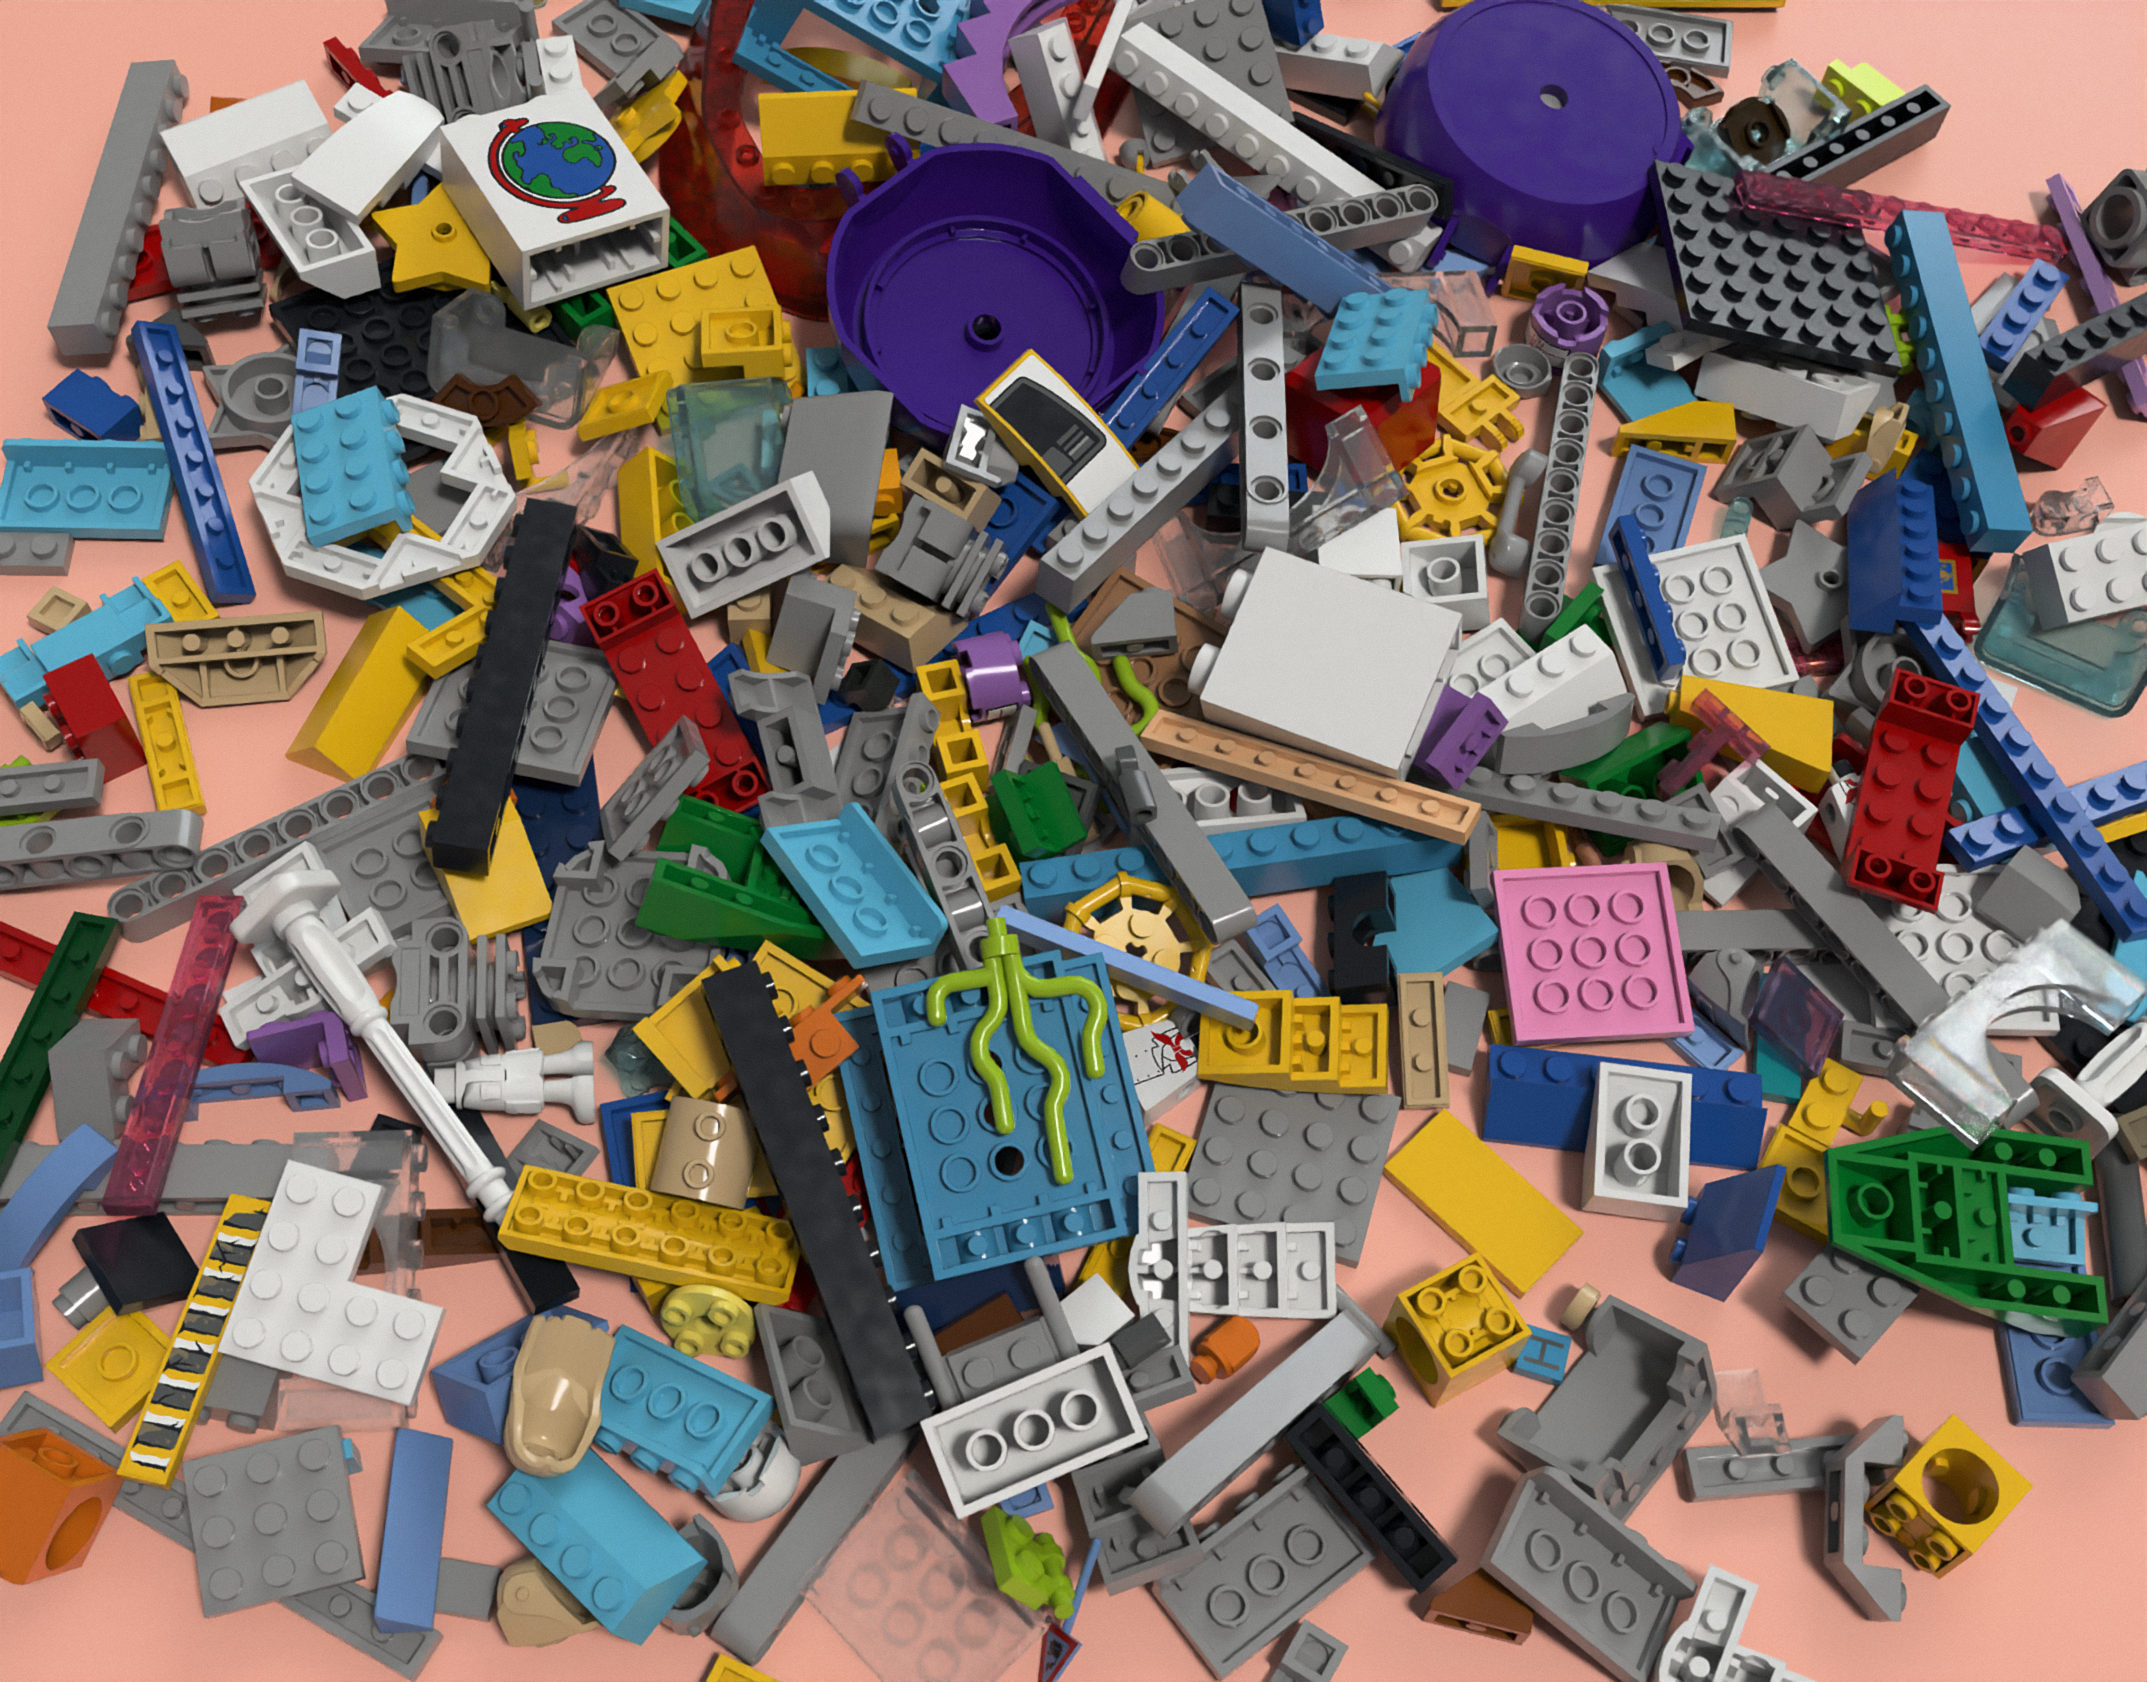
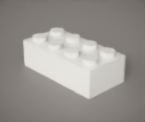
[2022,521,2147,631]
[920,1342,1148,1520]

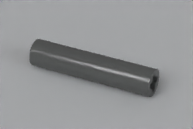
[2094,1113,2147,1309]

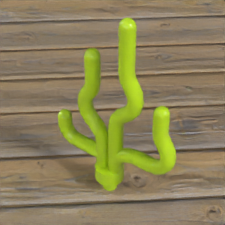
[1022,601,1160,814]
[926,917,1108,1185]

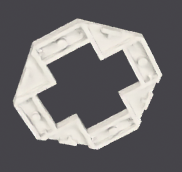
[248,393,517,600]

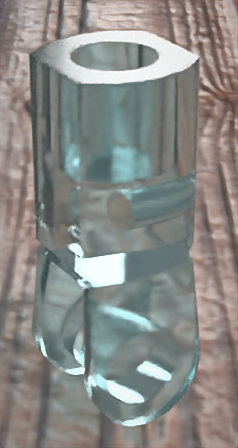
[1720,497,1754,539]

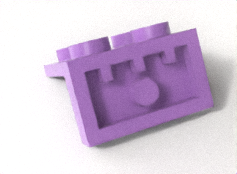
[1412,684,1509,791]
[246,1010,368,1102]

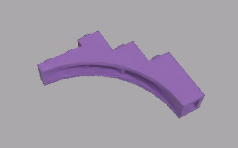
[942,0,1080,131]

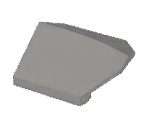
[943,404,1020,488]
[1973,844,2081,945]
[506,1119,601,1180]

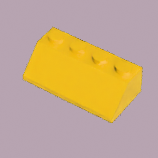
[758,87,920,186]
[617,446,722,615]

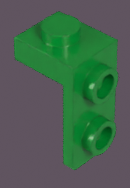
[1284,1367,1400,1464]

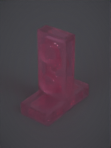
[1655,688,1771,801]

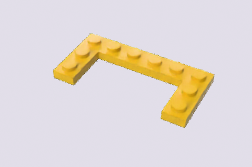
[272,515,498,680]

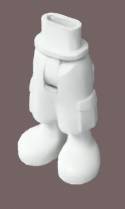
[434,1041,595,1124]

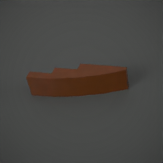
[356,1208,502,1275]

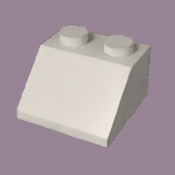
[1401,534,1491,631]

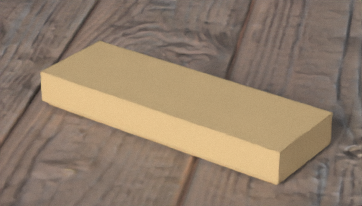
[1396,972,1450,1110]

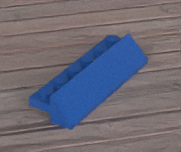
[1846,467,1943,634]
[1482,1044,1768,1172]

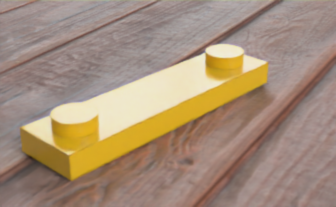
[127,671,208,815]

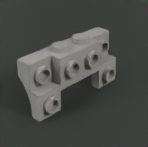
[727,668,843,832]

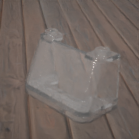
[427,287,620,430]

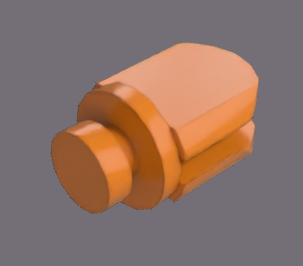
[1190,1316,1260,1384]

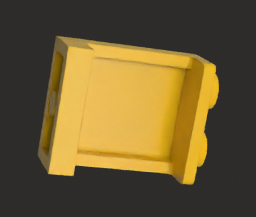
[1455,814,1576,900]
[632,954,783,1100]

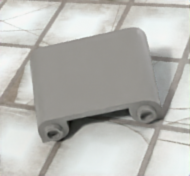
[777,390,894,568]
[1496,1294,1717,1524]

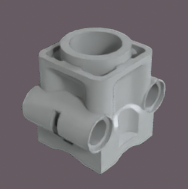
[2081,168,2147,287]

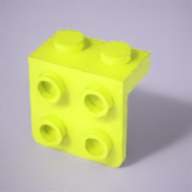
[1815,59,1907,124]

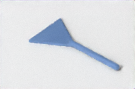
[1033,722,1130,834]

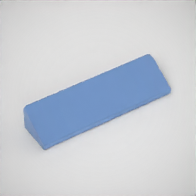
[374,1428,453,1634]

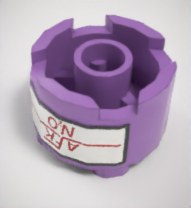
[1524,283,1609,377]
[951,630,1031,723]

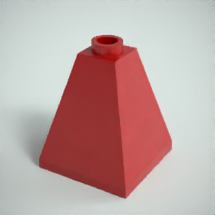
[2001,387,2108,469]

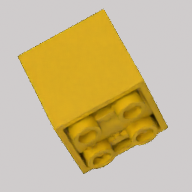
[1382,1251,1532,1409]
[1864,1413,2033,1579]

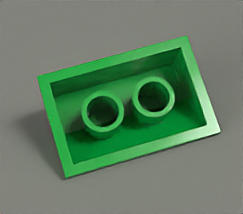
[1558,721,1706,858]

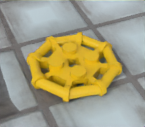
[1378,434,1524,546]
[1062,871,1216,1032]

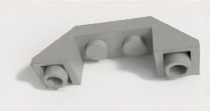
[1823,1415,1908,1622]

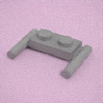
[516,1,546,101]

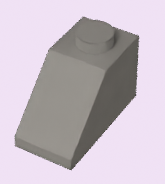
[1091,587,1179,661]

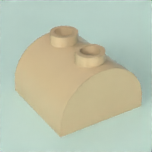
[649,1096,759,1211]

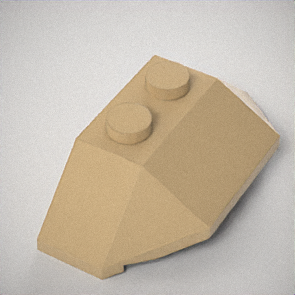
[144,610,327,707]

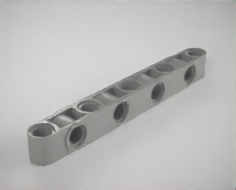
[1236,281,1289,553]
[892,760,1002,1069]
[0,809,204,890]

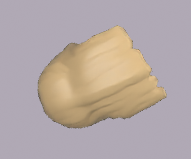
[503,1314,616,1478]

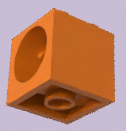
[0,1427,124,1585]

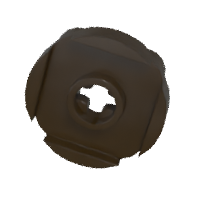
[1717,96,1791,174]

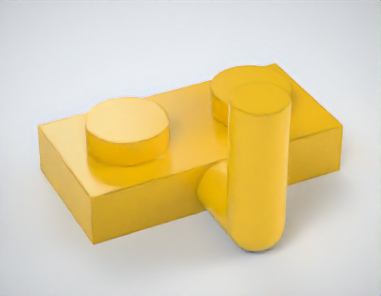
[509,418,571,496]
[1786,1055,1889,1148]

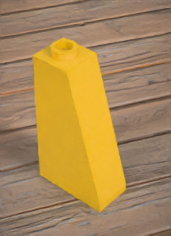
[1664,675,1834,794]

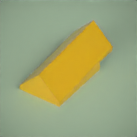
[285,605,430,783]

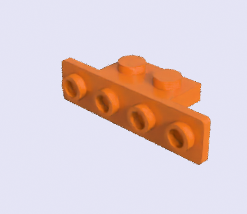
[713,974,868,1104]

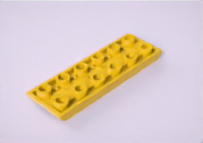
[497,1164,801,1306]

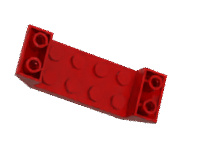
[579,568,773,814]
[1840,667,1981,914]

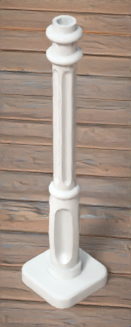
[229,870,515,1227]
[2022,1015,2147,1161]

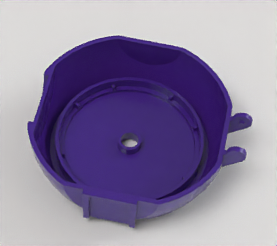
[1374,0,1694,298]
[826,132,1165,454]

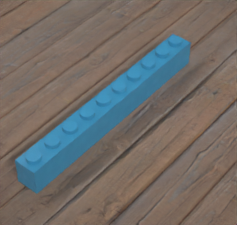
[1884,209,2033,553]
[1019,814,1463,925]

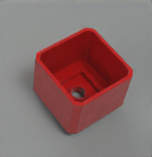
[1284,343,1441,493]

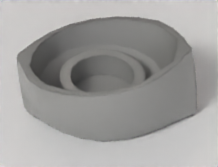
[1489,343,1552,399]

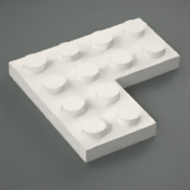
[217,1159,447,1407]

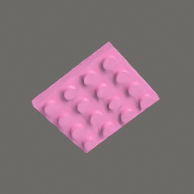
[1490,862,1695,1046]

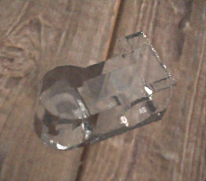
[2029,476,2115,537]

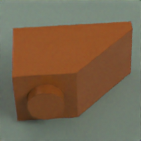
[1422,1567,1534,1646]

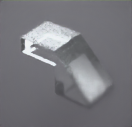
[1713,1368,1791,1458]

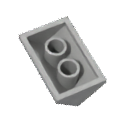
[753,1303,870,1467]

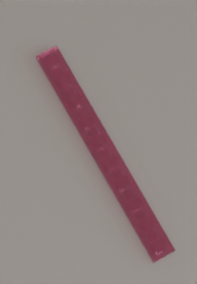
[1733,169,2068,265]

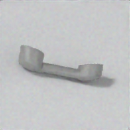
[1488,449,1549,579]

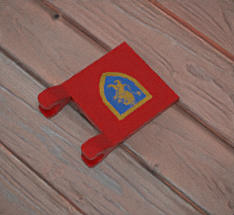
[1897,542,1981,644]

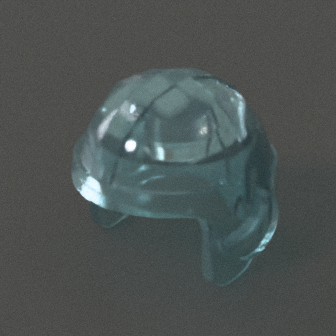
[605,1021,676,1098]

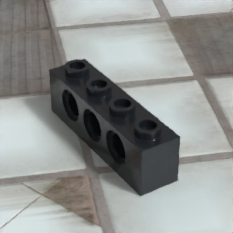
[1284,1401,1459,1594]

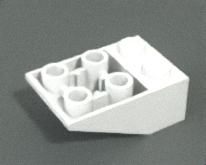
[1699,754,1819,908]

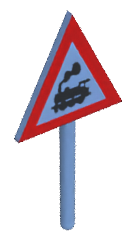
[1038,1537,1102,1682]

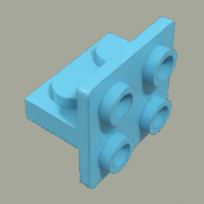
[2007,1187,2098,1268]

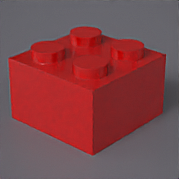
[42,653,147,784]

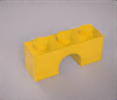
[916,659,989,792]
[939,772,1022,903]

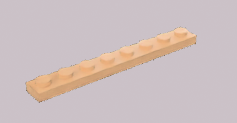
[1140,709,1481,846]

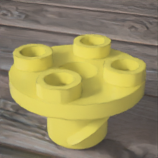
[660,1284,758,1358]

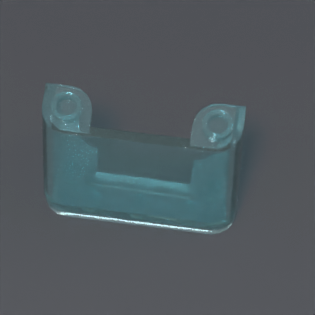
[666,376,793,523]
[1974,553,2147,718]

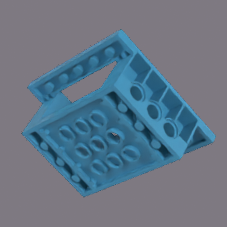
[731,0,973,143]
[833,949,1156,1292]

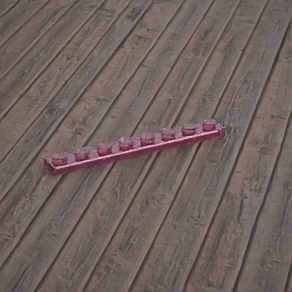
[101,896,248,1216]

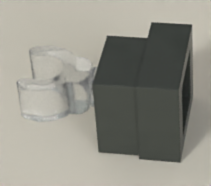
[837,659,909,712]

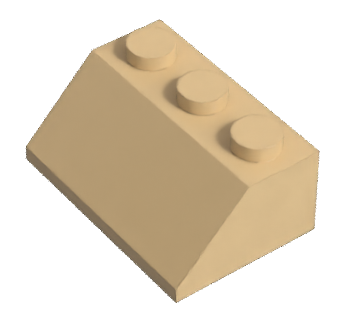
[822,564,968,674]

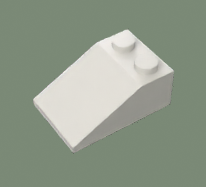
[1581,1062,1692,1223]

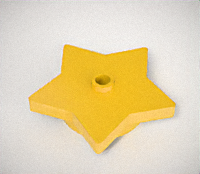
[609,69,688,164]
[371,181,493,295]

